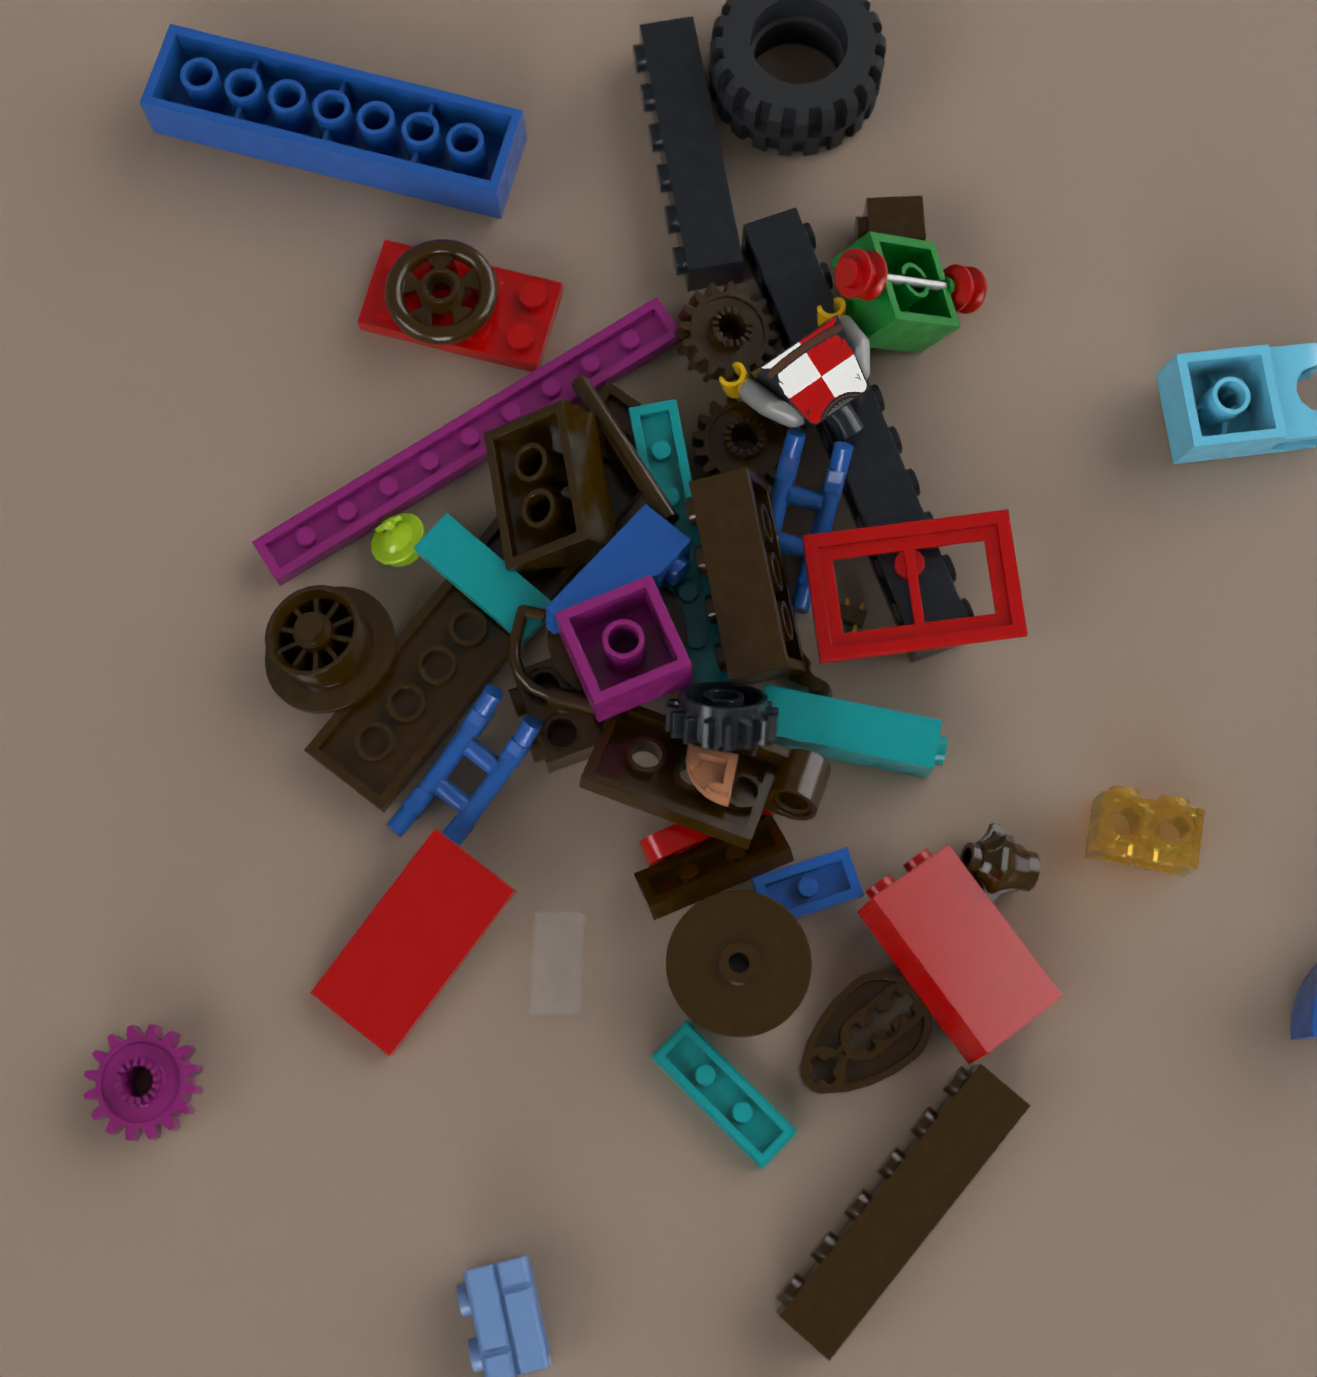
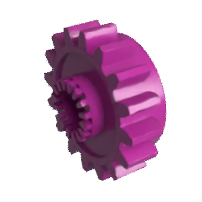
[84,1024,203,1141]

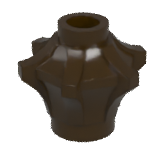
[960,823,1040,902]

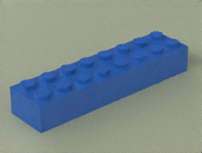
[140,24,527,219]

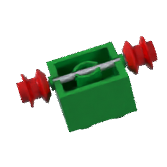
[831,231,987,353]

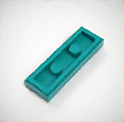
[414,513,552,645]
[651,1020,798,1169]

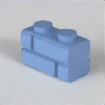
[457,1254,552,1377]

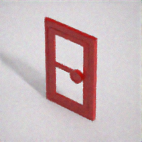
[801,509,1028,664]

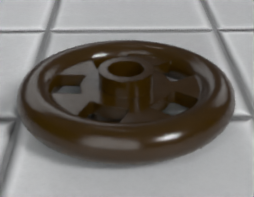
[385,239,498,345]

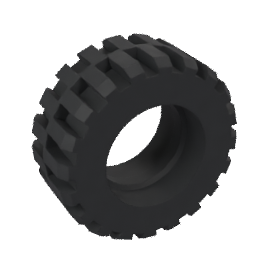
[709,0,886,156]

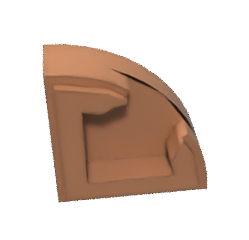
[686,744,739,807]

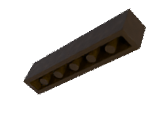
[776,1063,1031,1361]

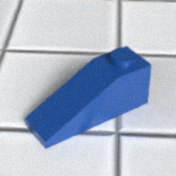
[546,504,692,634]

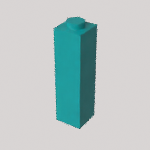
[763,684,948,778]

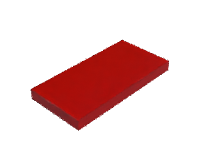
[310,829,517,1056]

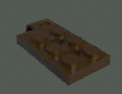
[579,706,831,850]

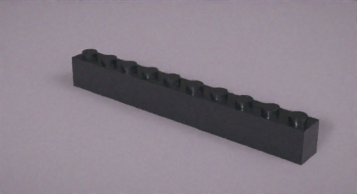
[741,207,974,663]

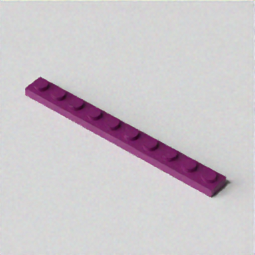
[252,297,682,586]

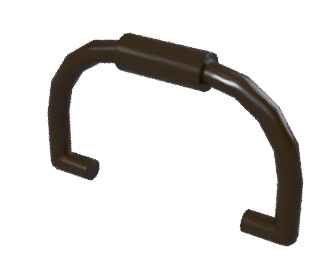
[508,605,594,715]

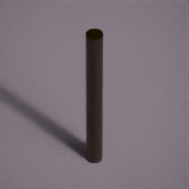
[571,375,679,525]

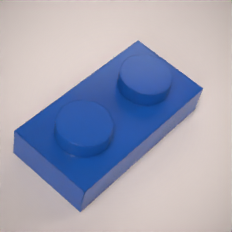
[751,847,864,919]

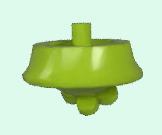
[371,513,425,567]

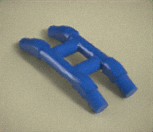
[770,429,854,614]
[386,685,542,846]

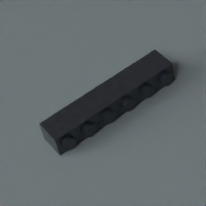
[632,16,744,292]

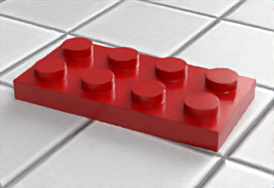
[357,239,563,372]

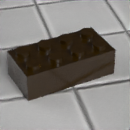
[685,467,807,685]

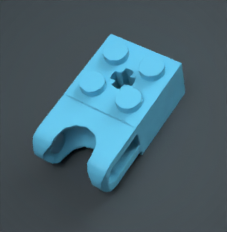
[1156,343,1317,464]

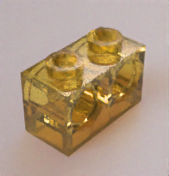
[1084,786,1205,876]

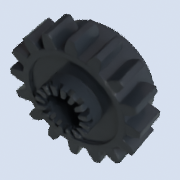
[665,682,779,751]

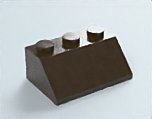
[484,399,617,571]

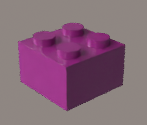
[555,575,692,722]

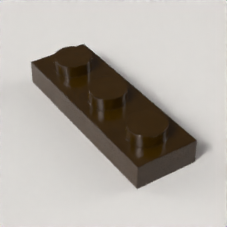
[634,815,794,920]

